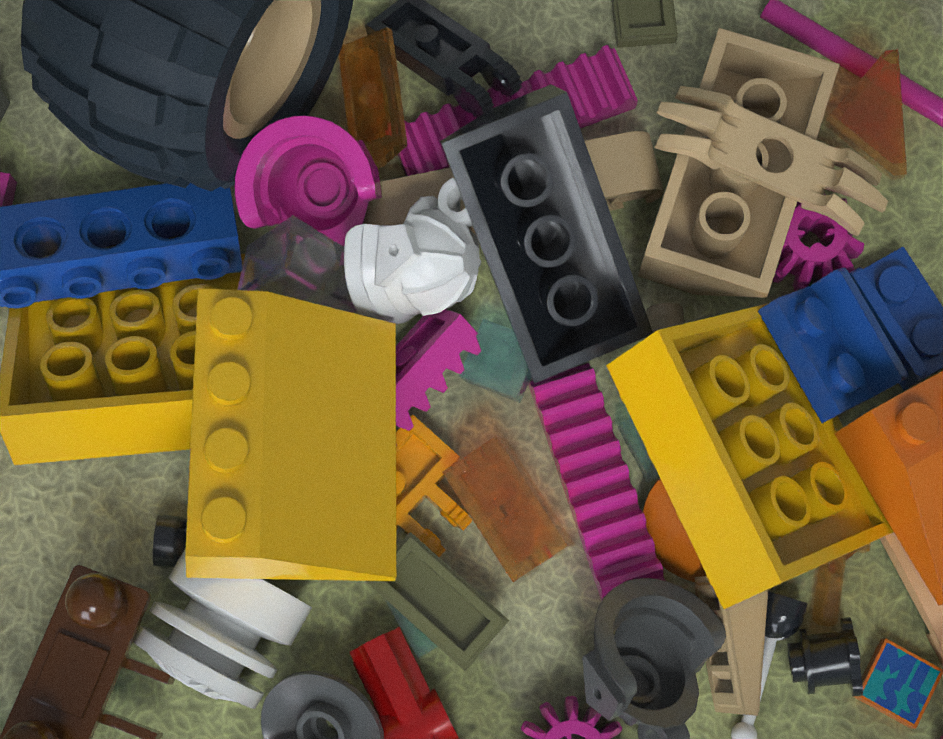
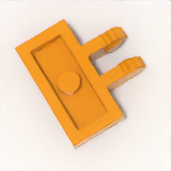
[396,414,473,557]

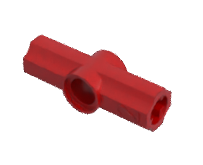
[349,627,459,739]

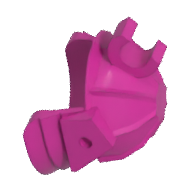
[235,116,382,265]

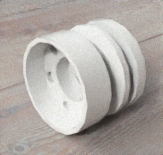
[133,548,312,709]

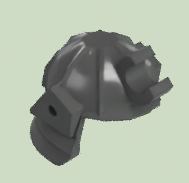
[582,578,726,739]

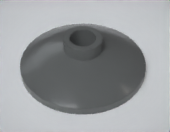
[261,671,384,739]

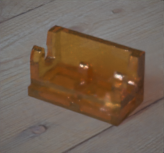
[442,436,575,582]

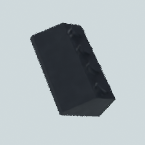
[440,84,653,383]

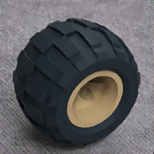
[21,0,353,191]

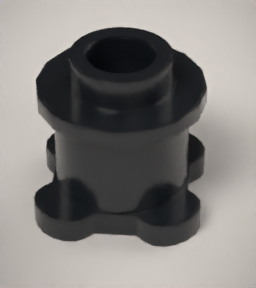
[787,617,863,697]

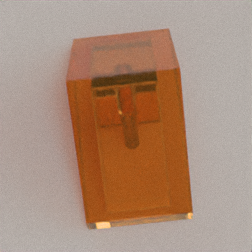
[825,49,907,180]

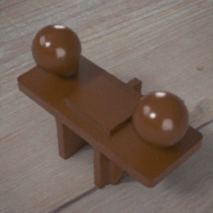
[0,565,175,739]

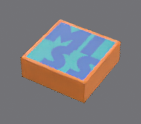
[855,638,943,729]

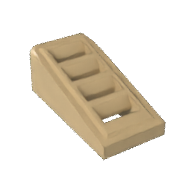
[695,576,768,716]

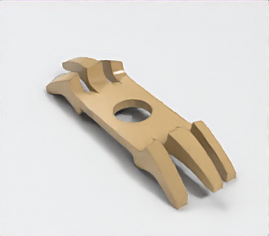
[654,86,888,236]

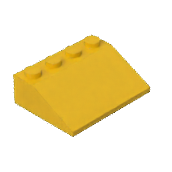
[0,252,264,465]
[185,288,397,581]
[606,303,894,610]

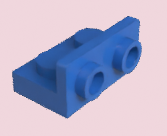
[849,246,943,391]
[758,267,908,423]

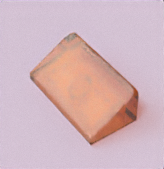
[339,27,408,168]

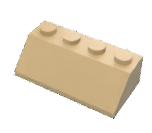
[638,28,840,298]

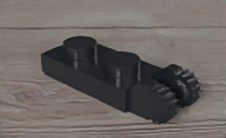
[365,0,523,117]

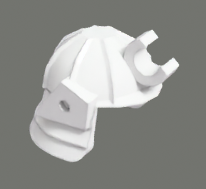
[344,177,481,325]

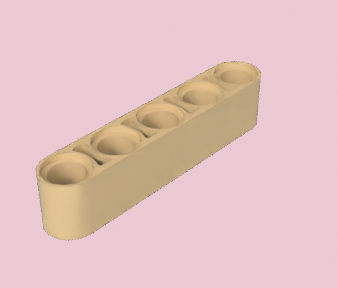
[363,131,664,234]

